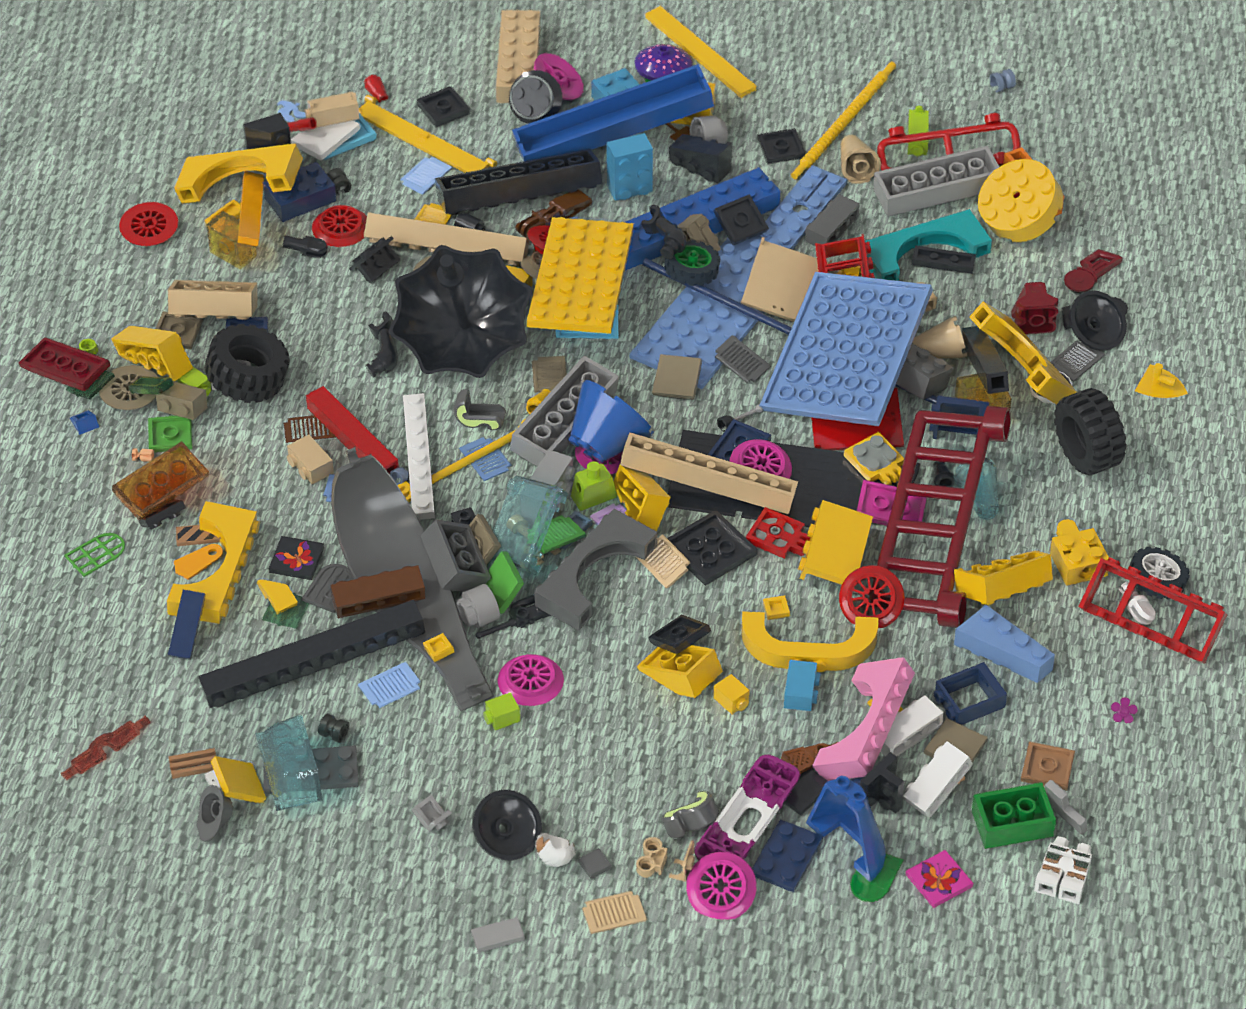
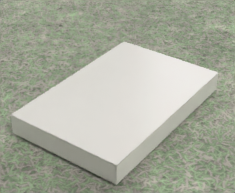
[291,120,360,161]

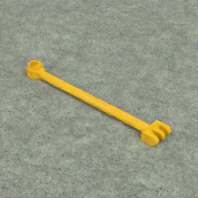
[397,419,526,503]

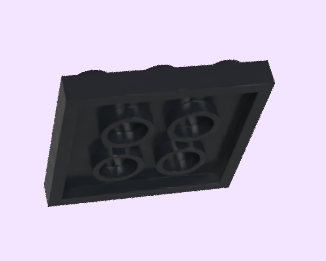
[667,510,757,586]

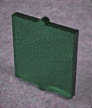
[66,371,115,400]
[262,593,309,629]

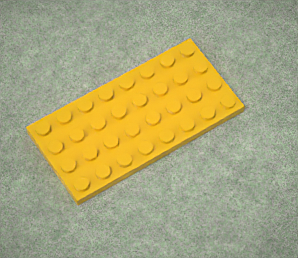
[527,217,634,334]

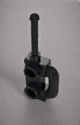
[475,595,551,639]

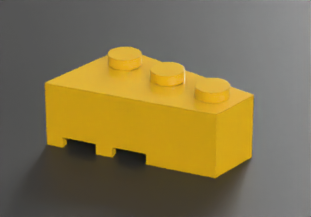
[613,465,670,532]

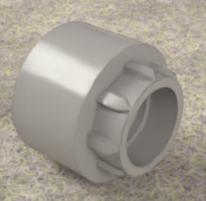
[690,115,728,144]
[457,584,500,628]

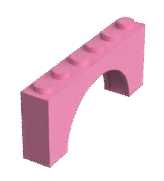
[813,657,915,781]

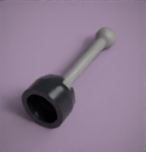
[717,404,763,432]

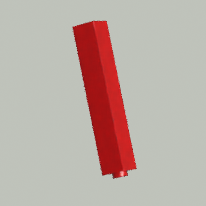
[306,386,399,474]

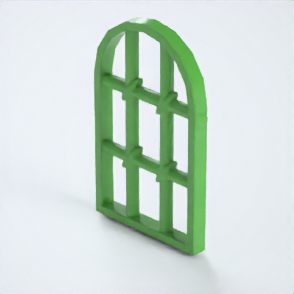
[64,533,125,577]

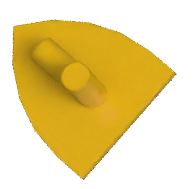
[1135,363,1188,398]

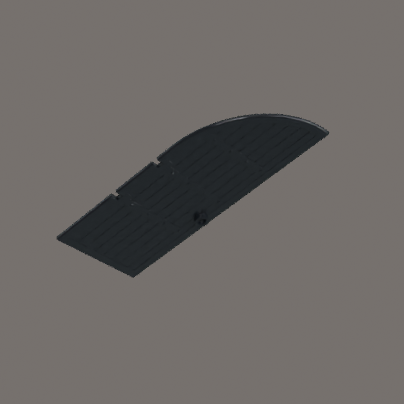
[668,430,921,528]

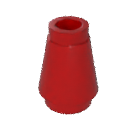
[364,74,388,103]

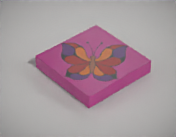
[906,850,973,908]

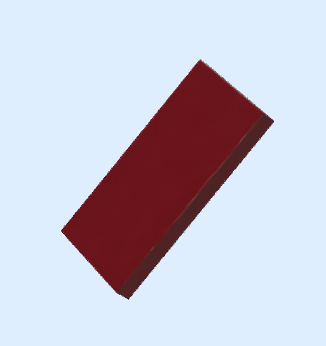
[18,337,111,392]

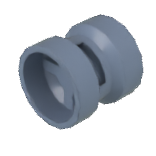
[990,69,1016,92]

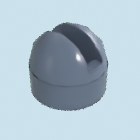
[390,467,409,485]

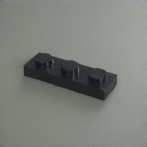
[912,245,976,274]

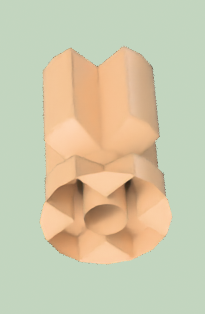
[132,448,154,462]

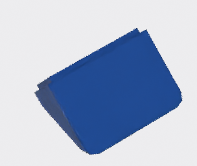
[70,410,99,435]

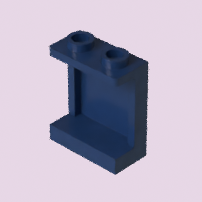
[929,396,989,439]

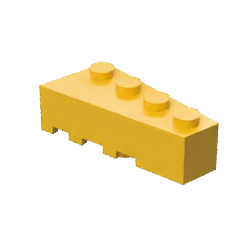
[111,326,193,382]
[954,550,1053,605]

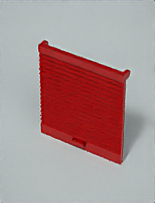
[811,388,904,451]

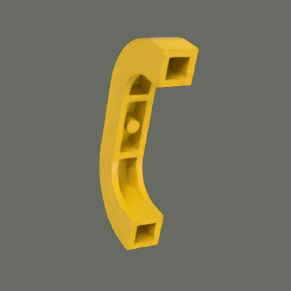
[741,611,878,672]

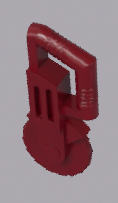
[1064,249,1123,292]

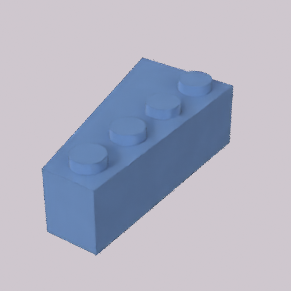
[954,605,1055,683]

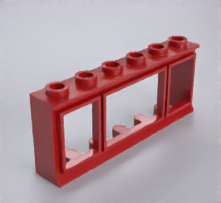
[815,234,875,278]
[1078,557,1228,664]

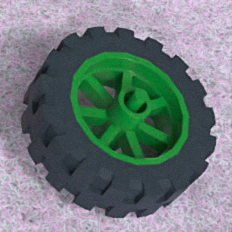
[664,240,720,286]

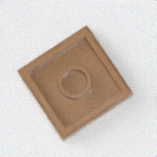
[1021,741,1075,791]

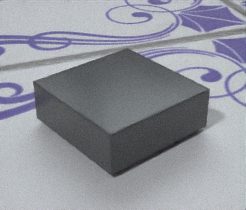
[579,848,611,879]

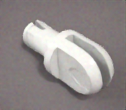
[1119,581,1156,625]

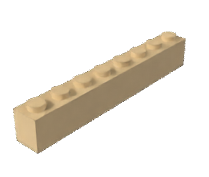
[364,212,530,266]
[620,432,798,514]

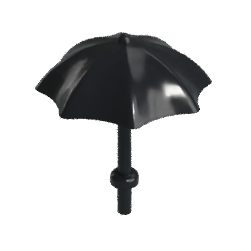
[389,245,533,378]

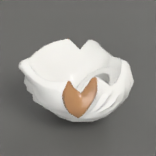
[535,833,576,867]

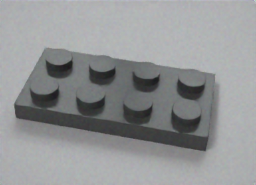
[263,745,359,794]

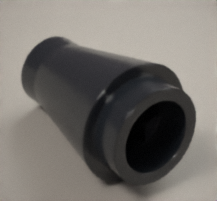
[933,461,955,487]

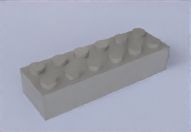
[874,146,999,217]
[510,356,619,467]

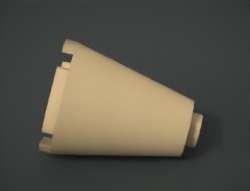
[840,135,881,184]
[913,316,967,359]

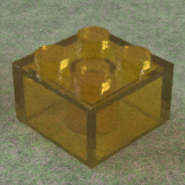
[206,211,257,270]

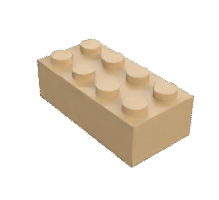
[168,280,257,320]

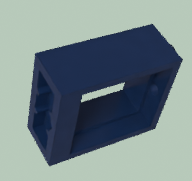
[933,662,1007,725]

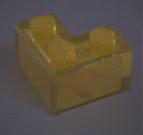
[955,374,1012,409]

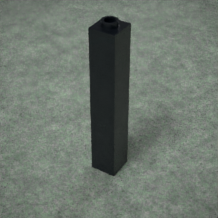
[962,326,1009,394]

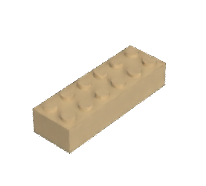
[496,10,540,103]

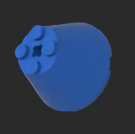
[568,380,654,463]

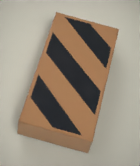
[176,525,221,546]

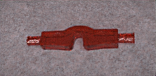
[61,715,150,781]

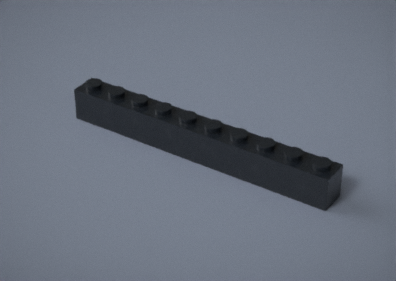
[198,600,426,708]

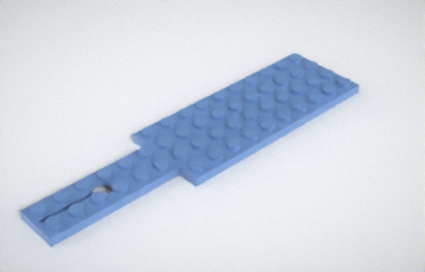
[630,165,847,389]

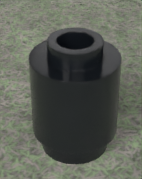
[454,213,486,231]

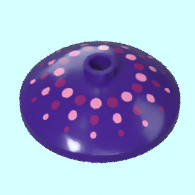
[634,44,692,80]

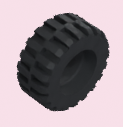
[205,324,290,403]
[1054,388,1127,475]

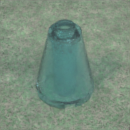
[954,458,999,520]

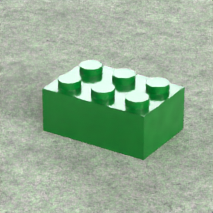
[972,782,1056,849]

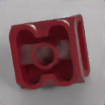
[1011,282,1059,334]

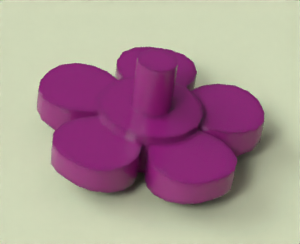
[1111,697,1138,723]

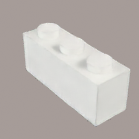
[880,695,943,757]
[903,742,973,818]

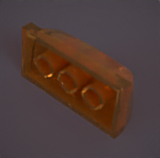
[112,441,209,521]

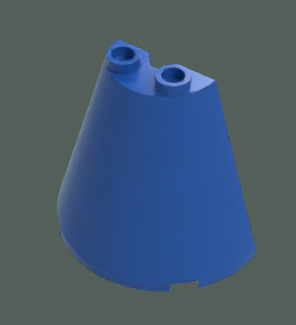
[806,776,886,882]

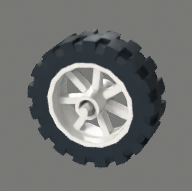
[1129,547,1190,599]

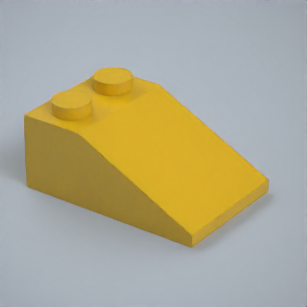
[637,645,723,698]

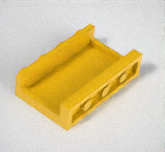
[798,500,873,585]

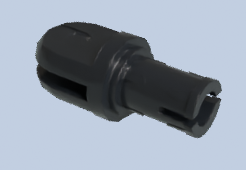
[282,235,328,258]

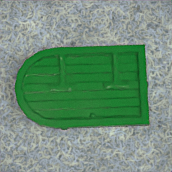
[850,853,904,902]

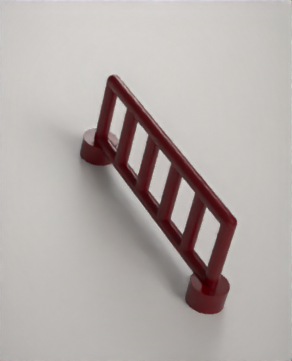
[868,406,1011,628]

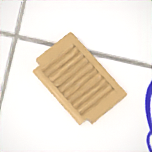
[636,535,690,589]
[582,891,647,934]

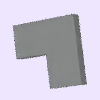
[1045,780,1088,835]

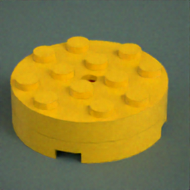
[978,159,1063,242]

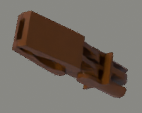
[515,189,592,239]

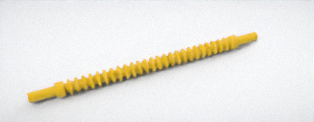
[791,62,896,180]

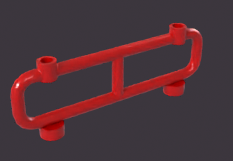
[877,113,1021,171]

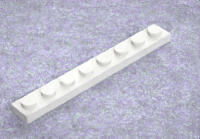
[403,393,435,520]

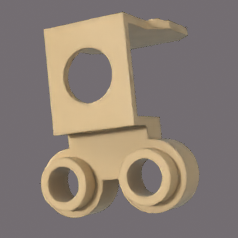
[636,837,695,882]

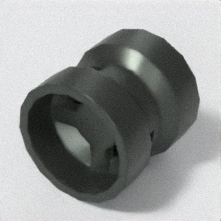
[327,168,351,196]
[318,713,350,743]

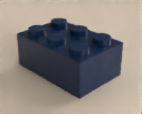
[263,162,336,222]

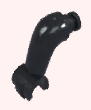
[641,205,687,260]
[365,311,398,378]

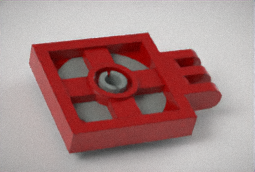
[746,507,811,559]

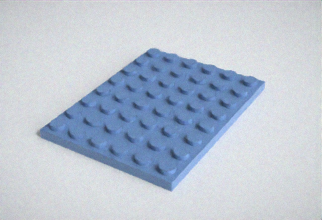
[759,272,933,426]

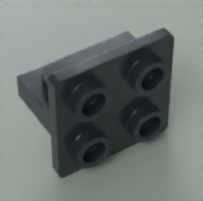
[349,236,401,283]

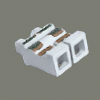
[1034,836,1092,904]

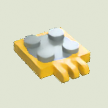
[844,432,904,485]

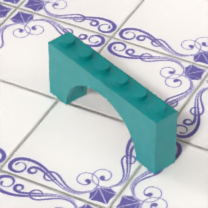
[866,209,992,281]

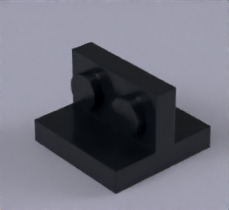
[860,752,904,814]

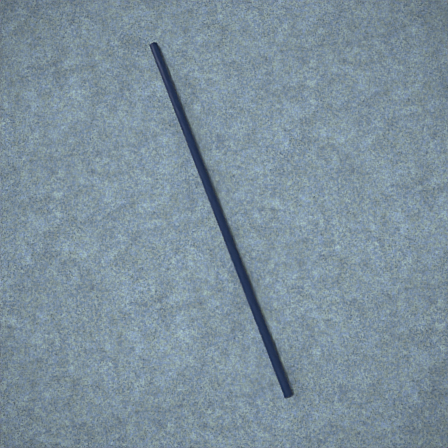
[642,258,937,404]

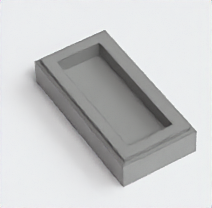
[471,917,525,953]

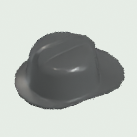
[197,785,233,842]

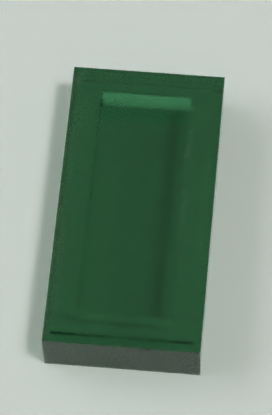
[128,376,174,395]

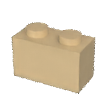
[287,435,334,484]

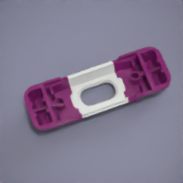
[694,754,800,876]

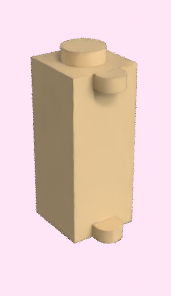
[305,92,359,128]

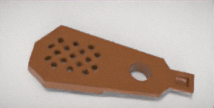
[781,742,838,774]

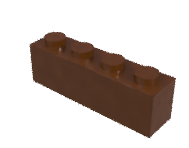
[331,565,425,619]

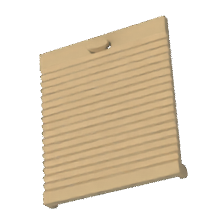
[741,237,832,322]

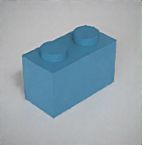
[784,660,821,711]

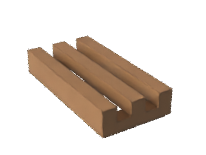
[168,748,216,779]

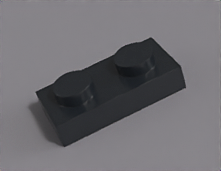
[138,500,186,529]

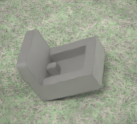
[411,795,452,832]

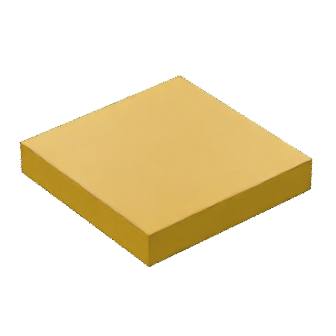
[211,756,267,803]

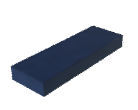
[168,589,206,660]

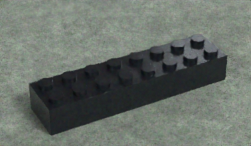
[435,149,603,215]

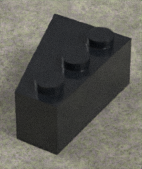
[669,134,732,184]

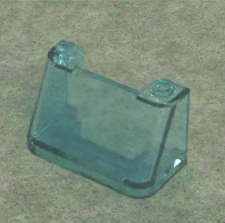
[491,475,568,576]

